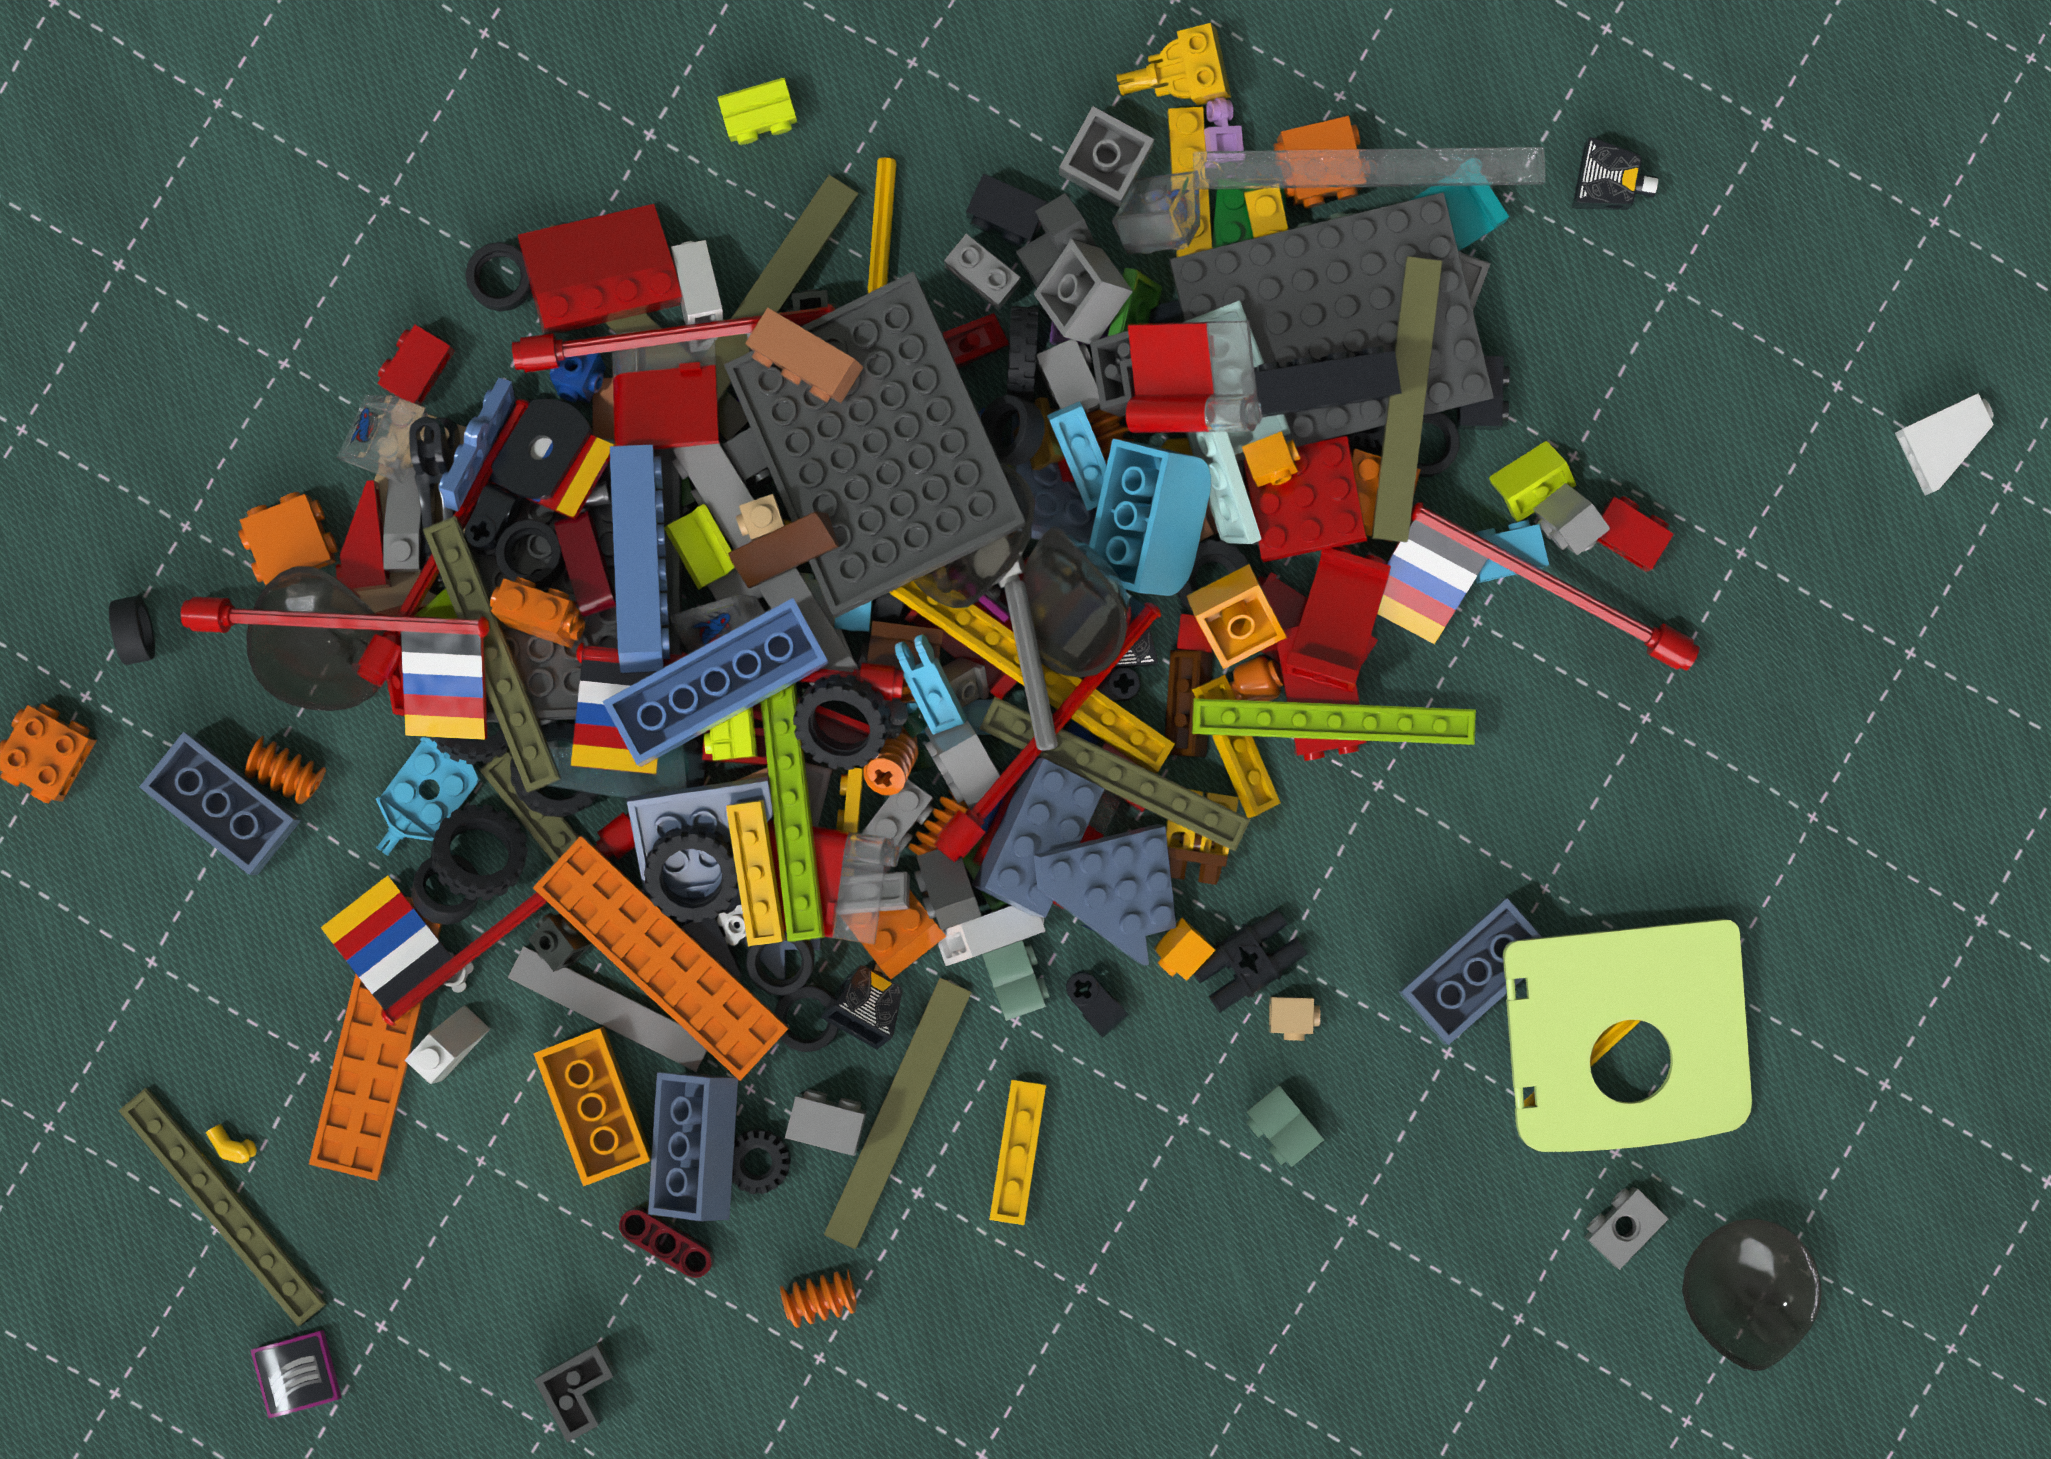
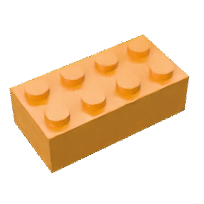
[533,1027,652,1187]

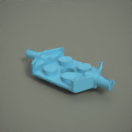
[376,737,481,856]

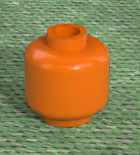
[1230,656,1284,701]

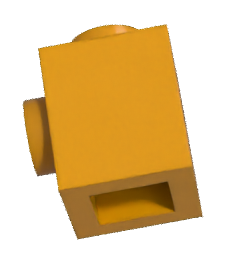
[1242,431,1300,487]
[1154,918,1215,981]

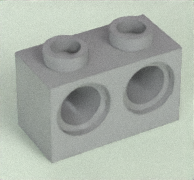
[944,234,1021,311]

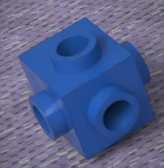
[550,353,606,403]

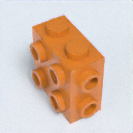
[1274,116,1369,208]
[238,492,338,588]
[490,577,585,648]
[0,703,97,804]

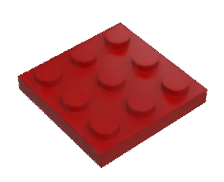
[1244,436,1368,562]

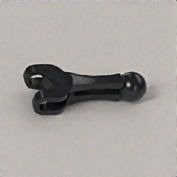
[409,417,460,595]

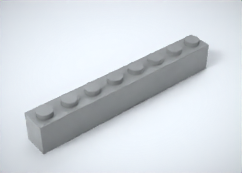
[672,443,859,686]

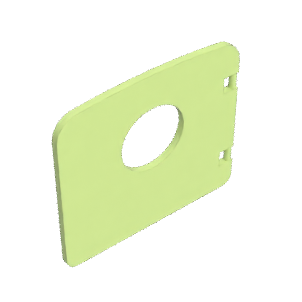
[1503,919,1752,1152]

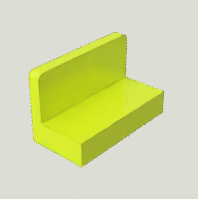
[1489,441,1577,522]
[664,504,735,590]

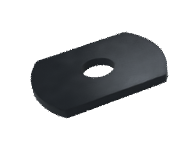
[491,399,593,499]

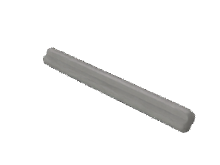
[1004,580,1058,751]

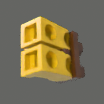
[1166,789,1239,885]

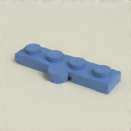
[439,378,516,511]

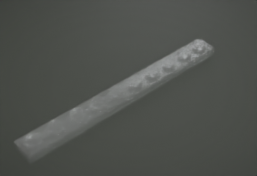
[1193,147,1545,189]

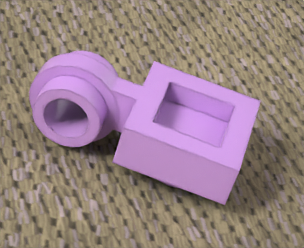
[1204,97,1245,164]

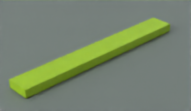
[761,683,825,942]
[1192,698,1476,745]

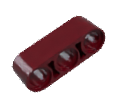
[554,511,616,617]
[619,1207,714,1278]

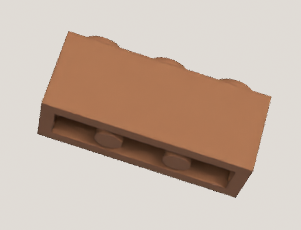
[745,307,864,403]

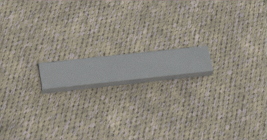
[508,946,707,1072]

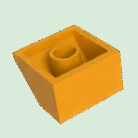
[1186,564,1287,669]

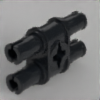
[1194,908,1307,1013]

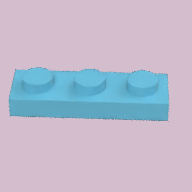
[1047,401,1107,511]

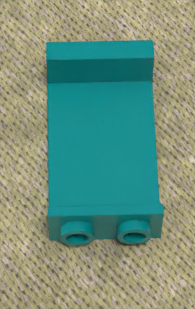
[1409,158,1509,251]

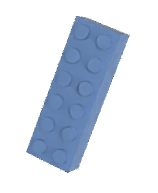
[610,445,670,673]
[602,598,829,767]

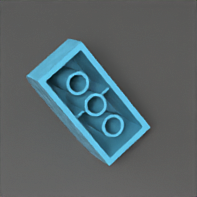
[1082,438,1211,596]

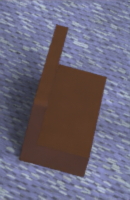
[867,621,943,670]

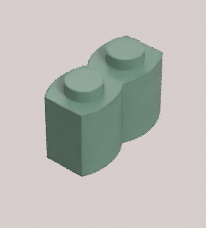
[982,940,1050,1021]
[1246,1085,1324,1167]

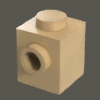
[736,494,785,541]
[1269,997,1320,1041]

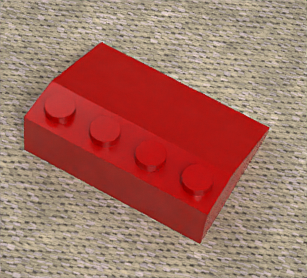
[518,204,682,334]

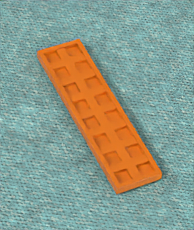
[533,836,789,1081]
[309,896,442,1181]

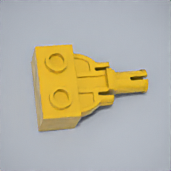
[1117,23,1231,106]

